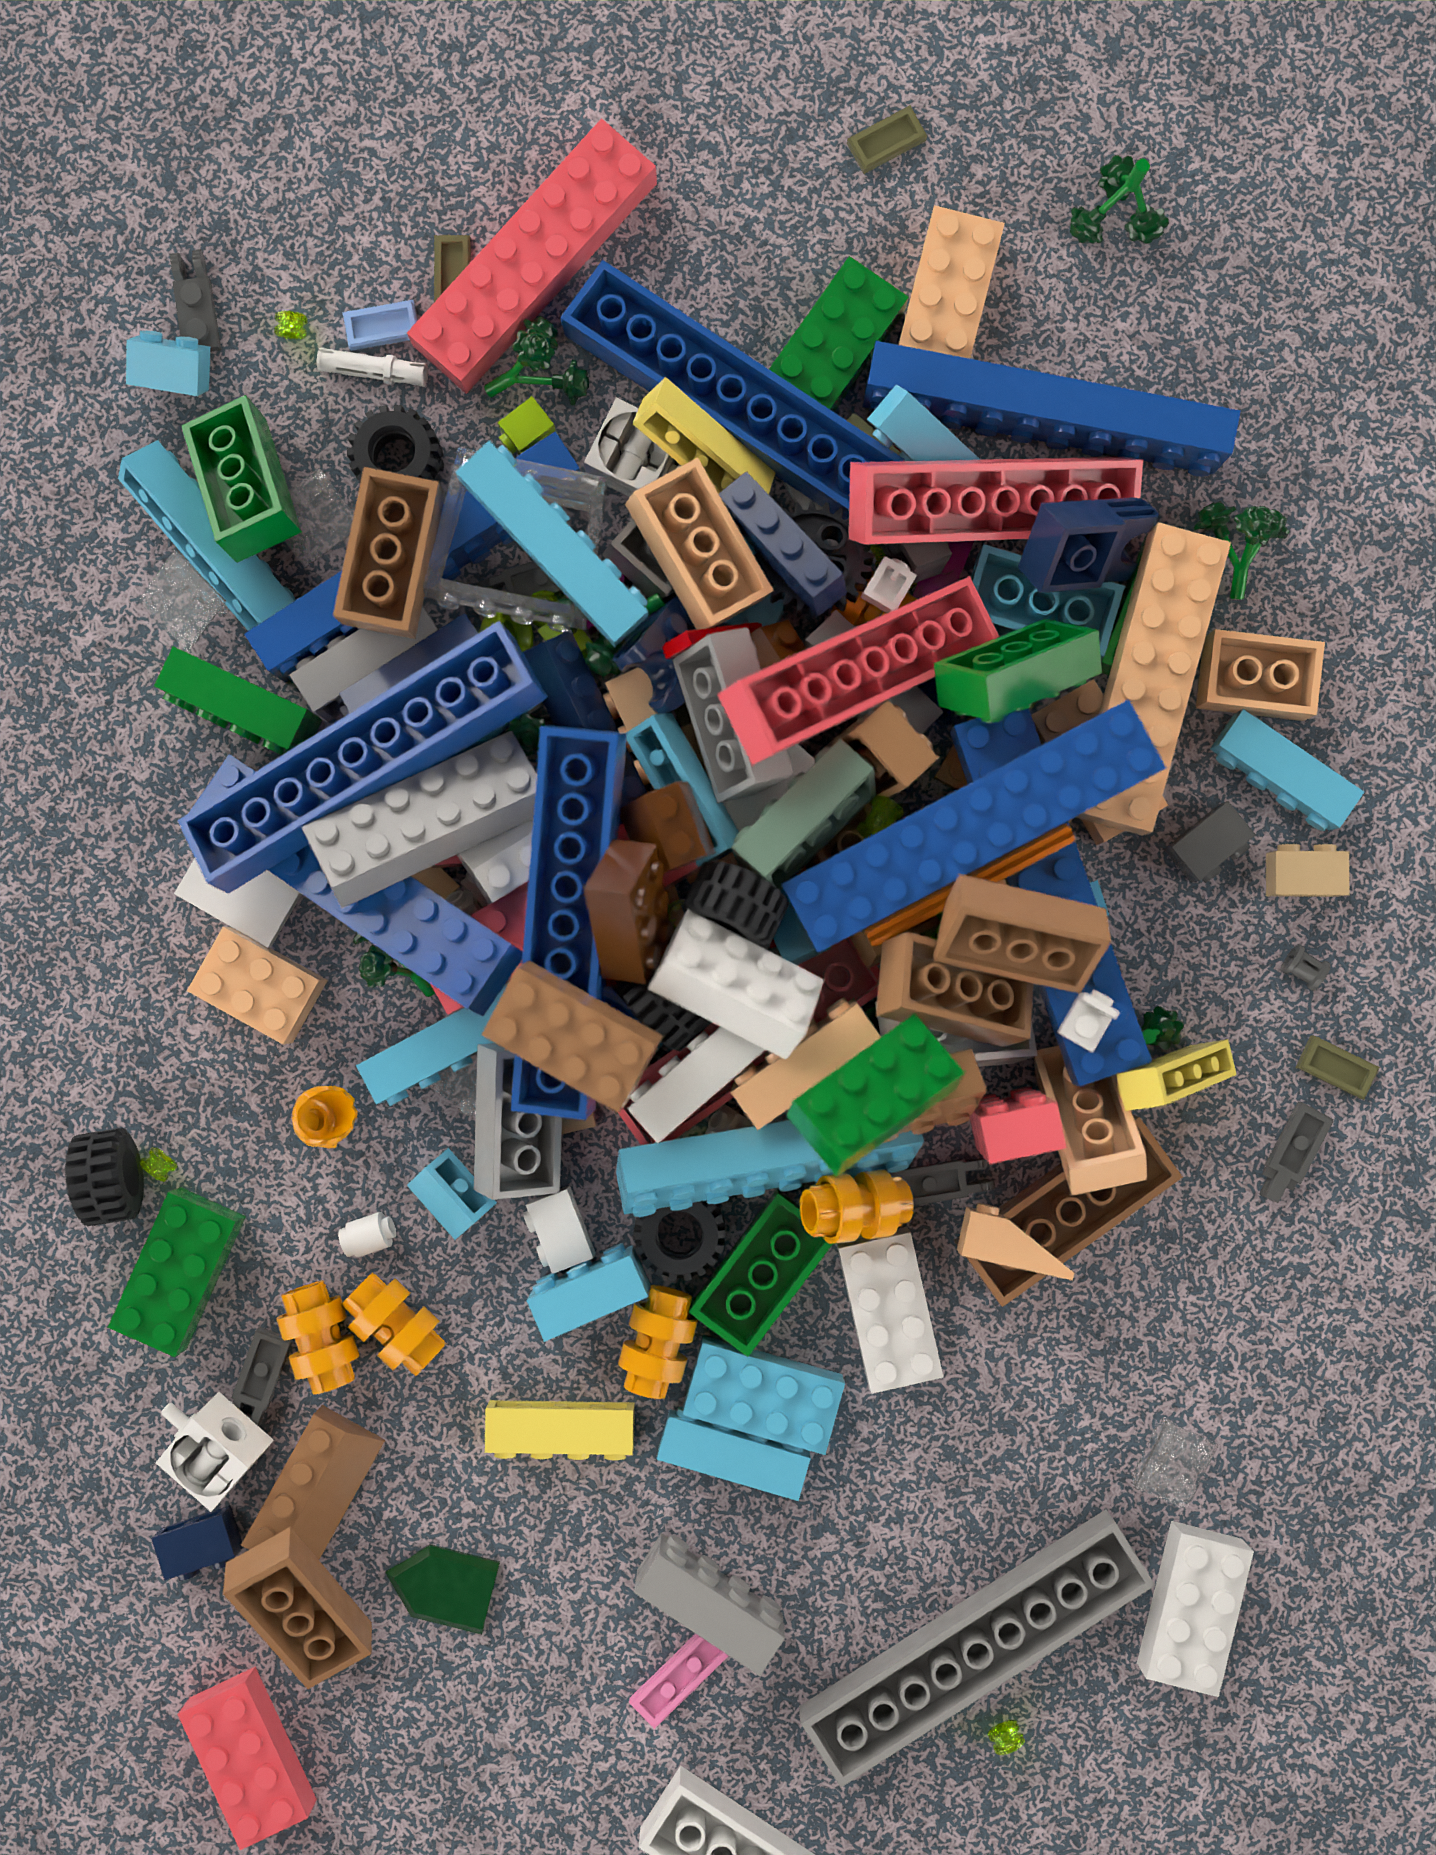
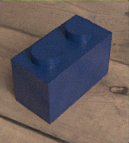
[151,1505,243,1581]

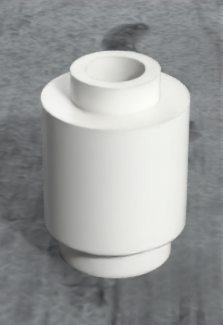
[338,1212,396,1258]

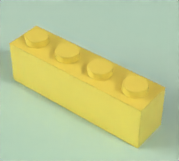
[633,377,775,494]
[1116,1039,1237,1111]
[485,1400,635,1460]

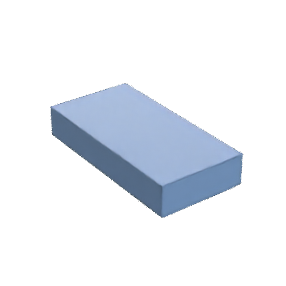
[343,300,418,351]

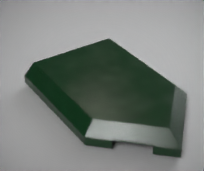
[385,1544,500,1635]

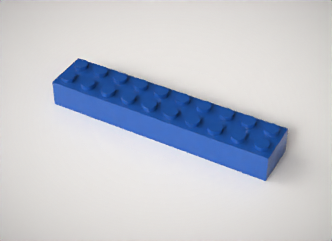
[560,260,905,520]
[862,341,1241,477]
[244,431,585,683]
[177,621,548,894]
[781,699,1166,953]
[950,709,1152,1086]
[511,726,627,1120]
[189,754,523,1016]

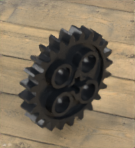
[753,501,874,619]

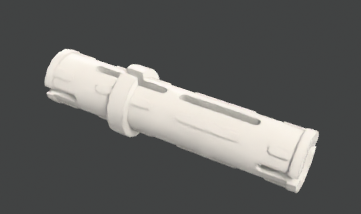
[316,347,428,387]

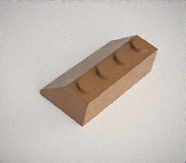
[934,874,1111,993]
[241,1405,385,1560]

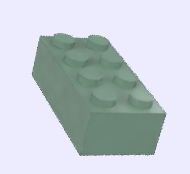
[732,739,876,890]

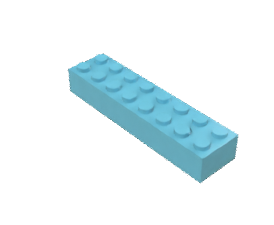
[616,1120,924,1217]

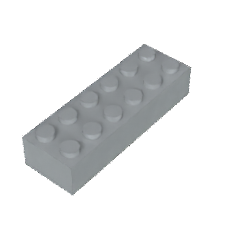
[302,731,537,908]

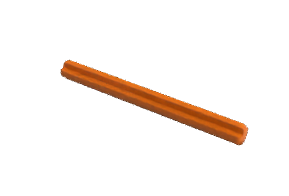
[865,823,1075,946]

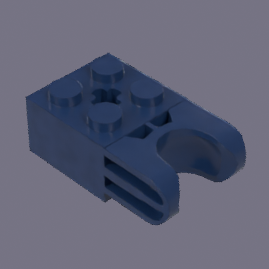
[1018,498,1159,593]
[612,592,718,714]

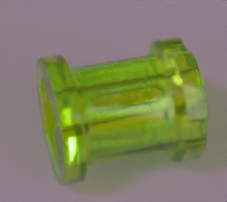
[856,795,904,839]

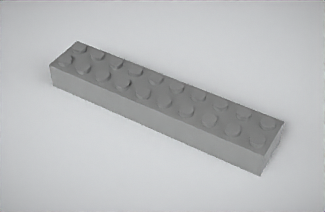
[799,1509,1155,1787]

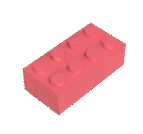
[970,1087,1067,1164]
[177,1666,317,1850]

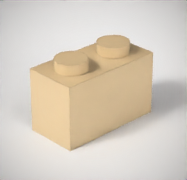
[1266,844,1349,897]

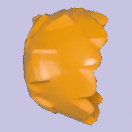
[292,1086,358,1149]

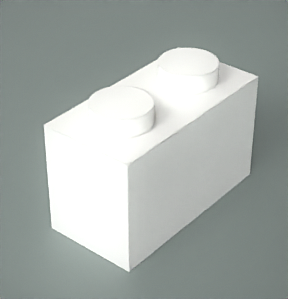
[523,1185,596,1274]

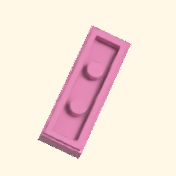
[629,1633,729,1729]

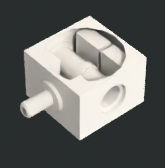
[584,398,678,497]
[156,1392,274,1512]

